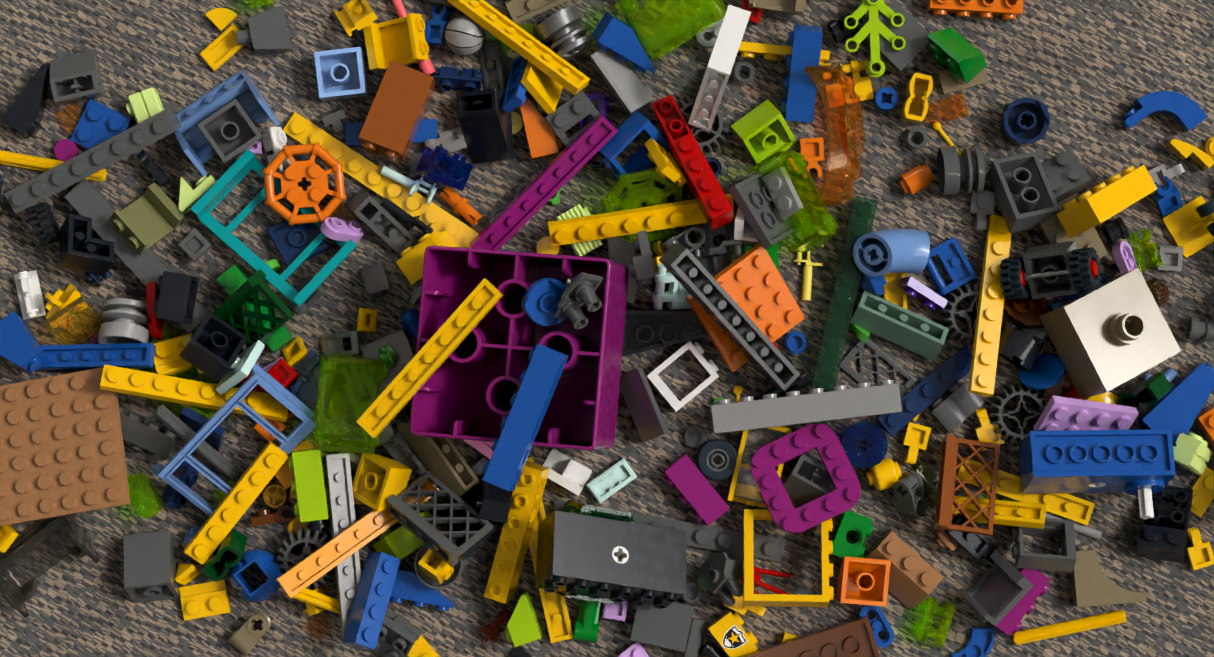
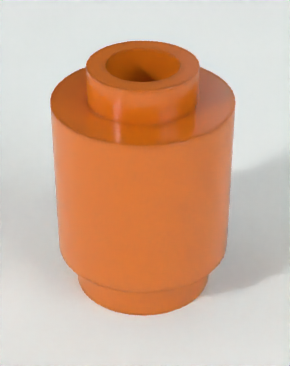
[898,164,934,196]

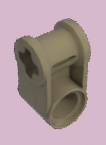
[228,612,271,656]

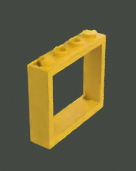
[743,509,834,607]

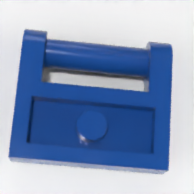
[926,236,977,296]

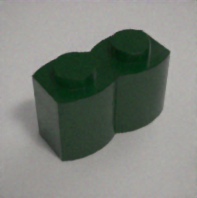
[1117,373,1172,412]
[202,529,247,582]

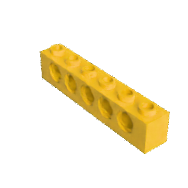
[484,461,550,604]

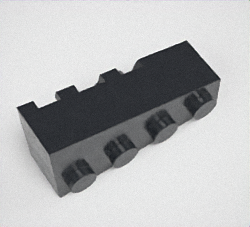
[622,310,709,357]

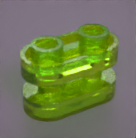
[128,473,163,518]
[912,596,955,648]

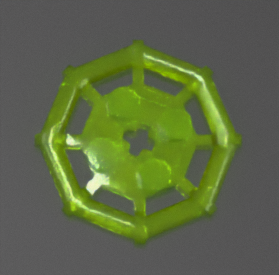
[602,167,684,243]

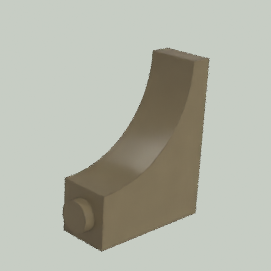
[1070,545,1147,607]

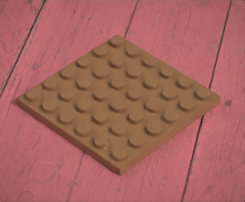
[0,368,131,527]

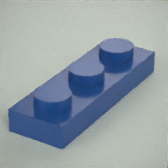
[502,55,528,113]

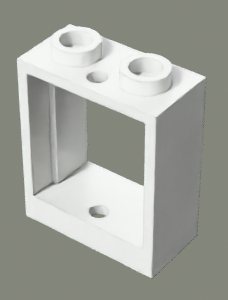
[647,341,719,412]

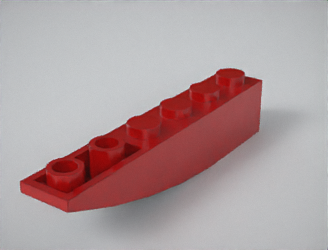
[651,94,733,230]

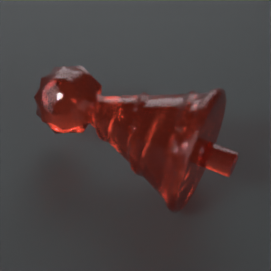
[479,610,510,643]

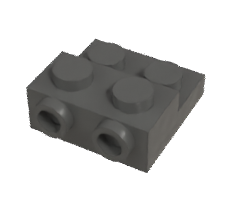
[628,230,656,286]

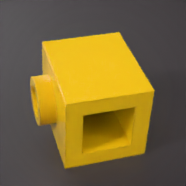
[418,548,454,584]

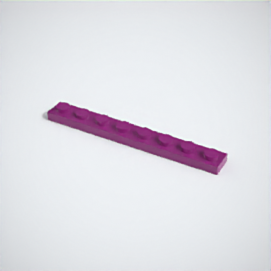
[469,113,618,250]

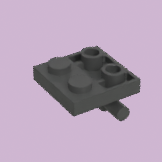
[371,609,422,657]

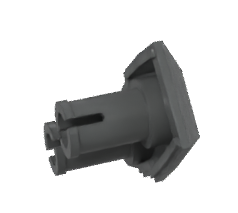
[554,272,603,330]

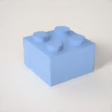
[314,47,368,101]

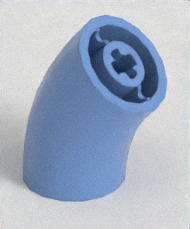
[853,229,930,277]

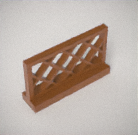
[934,434,1000,536]

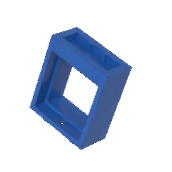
[599,110,670,185]

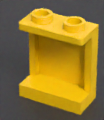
[363,13,429,71]

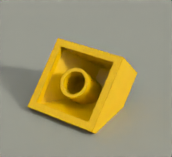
[352,451,412,512]

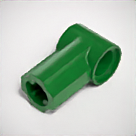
[574,595,601,643]

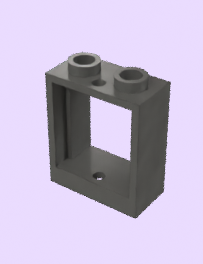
[1011,518,1077,572]

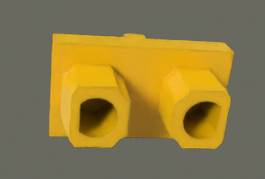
[44,283,87,328]

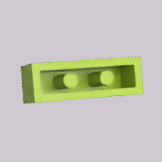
[288,447,330,522]

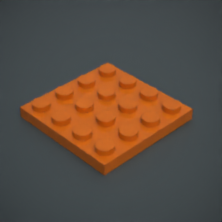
[686,243,805,372]

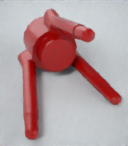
[740,566,792,607]

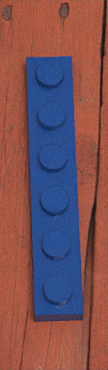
[38,343,155,370]

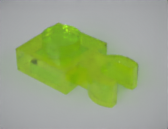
[1131,229,1163,272]

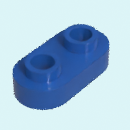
[859,605,894,647]

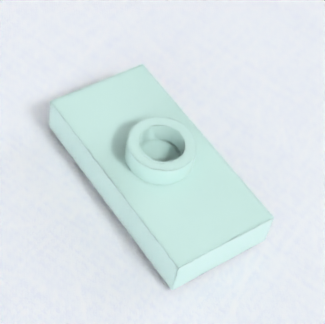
[586,458,637,503]

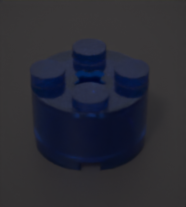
[839,421,888,468]

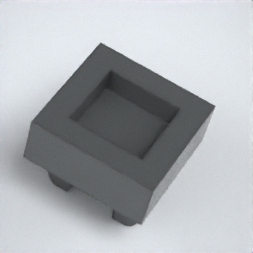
[321,105,346,133]
[178,229,213,261]

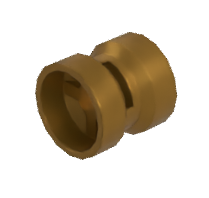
[263,484,289,508]

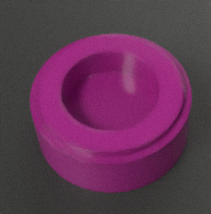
[54,139,79,161]

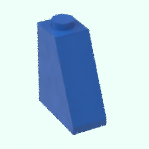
[0,311,49,373]

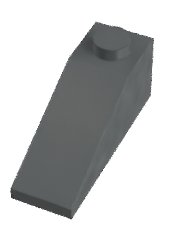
[347,188,417,256]

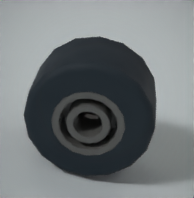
[696,439,738,481]

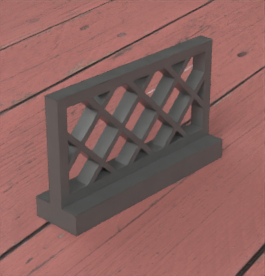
[386,471,493,567]

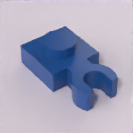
[424,5,451,46]
[1154,176,1183,217]

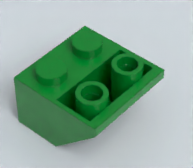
[927,28,987,84]

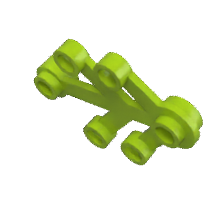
[844,0,906,78]

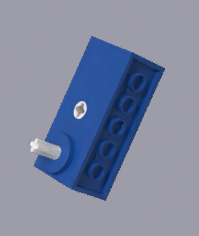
[1018,429,1176,519]

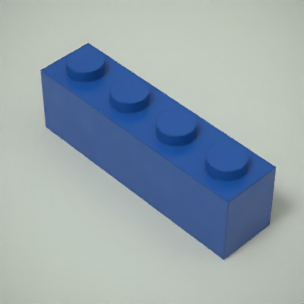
[781,25,823,123]
[342,552,401,650]

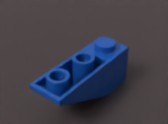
[592,11,656,74]
[389,568,455,611]

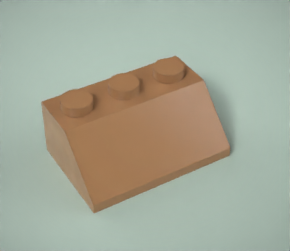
[864,530,944,610]

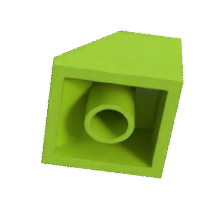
[731,99,797,169]
[505,590,543,647]

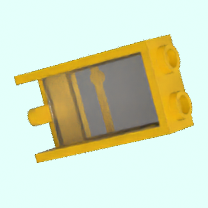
[727,426,792,509]

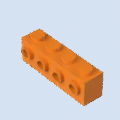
[927,0,1023,20]

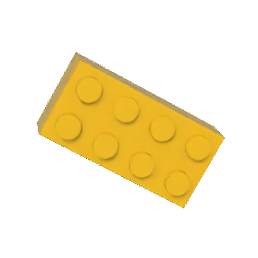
[1056,165,1158,239]

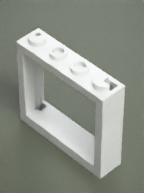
[688,5,751,131]

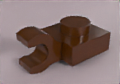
[251,504,293,527]

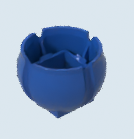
[229,549,283,602]

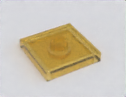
[43,296,106,345]

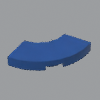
[950,626,995,657]

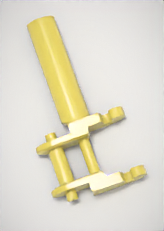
[793,243,824,301]

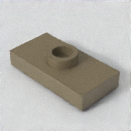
[937,68,988,95]

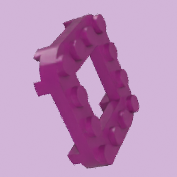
[750,424,861,534]

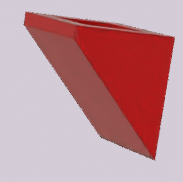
[1062,387,1081,399]

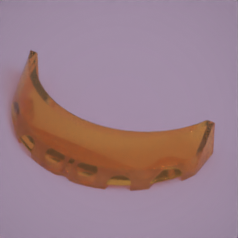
[805,62,865,206]

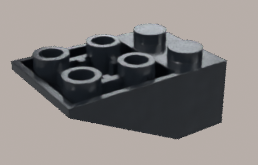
[456,88,514,164]
[1136,485,1193,563]

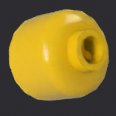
[866,458,902,491]

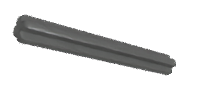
[153,405,243,484]

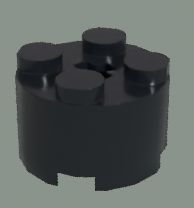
[998,321,1045,371]

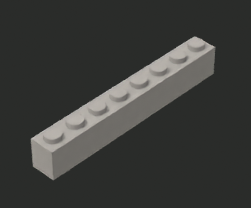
[711,380,902,434]

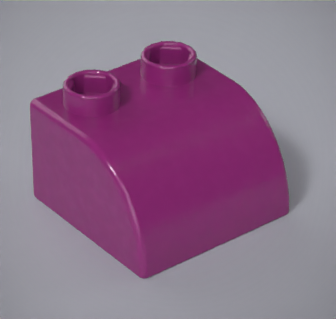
[410,245,629,450]

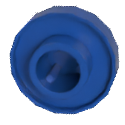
[860,272,887,297]

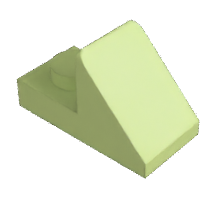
[179,175,217,214]

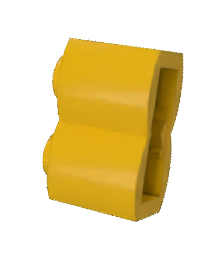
[901,73,933,124]

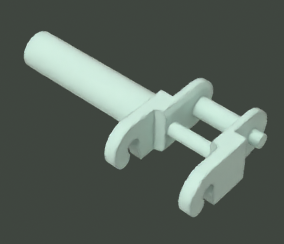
[380,166,437,206]

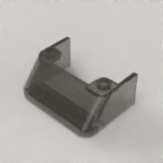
[0,515,100,618]

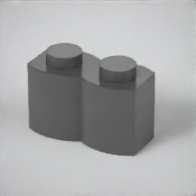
[929,381,984,433]

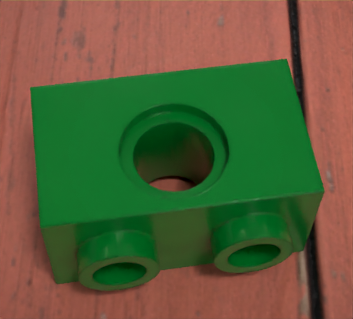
[832,510,874,558]

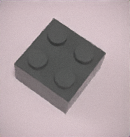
[197,98,263,166]

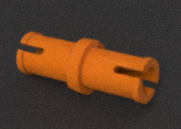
[439,185,483,227]

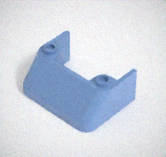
[174,71,280,177]

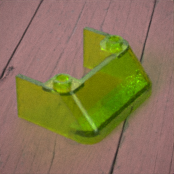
[749,151,837,253]

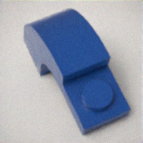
[1120,91,1208,133]

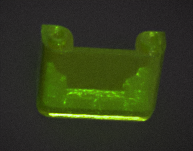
[313,352,387,454]

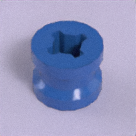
[874,87,898,112]

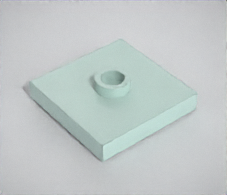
[215,340,265,394]

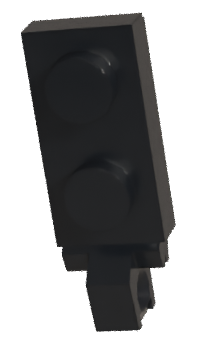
[944,513,995,565]

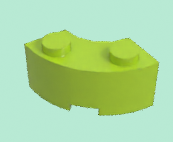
[373,510,441,559]

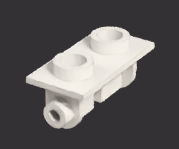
[262,127,291,174]
[14,270,46,320]

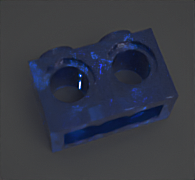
[415,145,473,191]

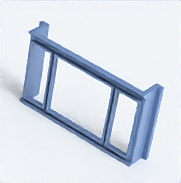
[151,363,316,517]

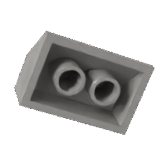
[591,49,654,117]

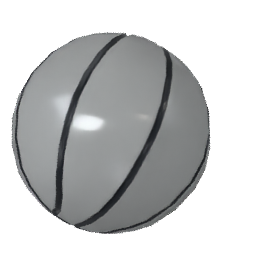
[445,15,485,56]

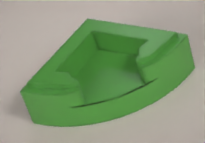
[848,318,870,343]

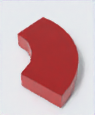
[146,282,164,340]

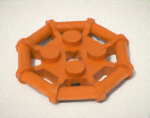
[262,142,347,226]

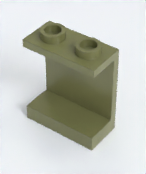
[109,182,186,255]

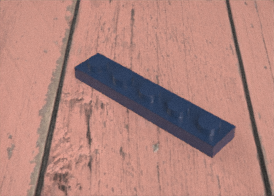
[876,346,972,437]

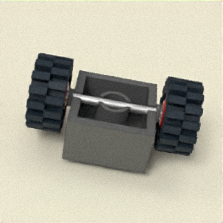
[999,241,1102,300]

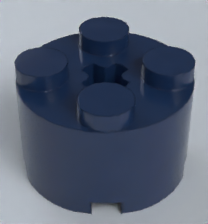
[999,97,1050,146]

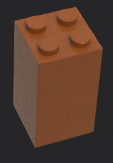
[359,60,435,164]

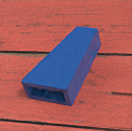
[1138,363,1214,446]

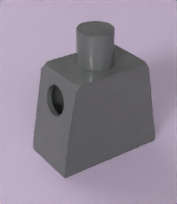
[236,5,292,53]

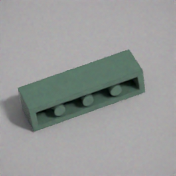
[849,290,949,361]

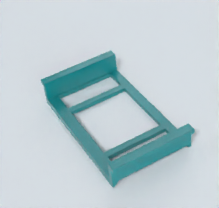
[190,149,357,309]

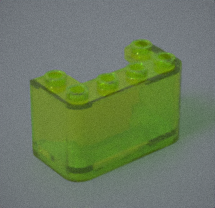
[614,0,727,60]

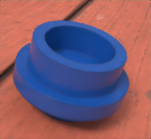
[784,331,807,354]

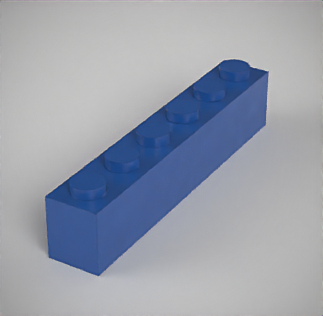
[482,344,569,491]

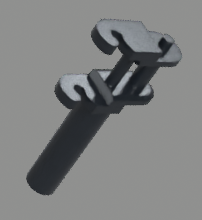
[380,197,433,237]

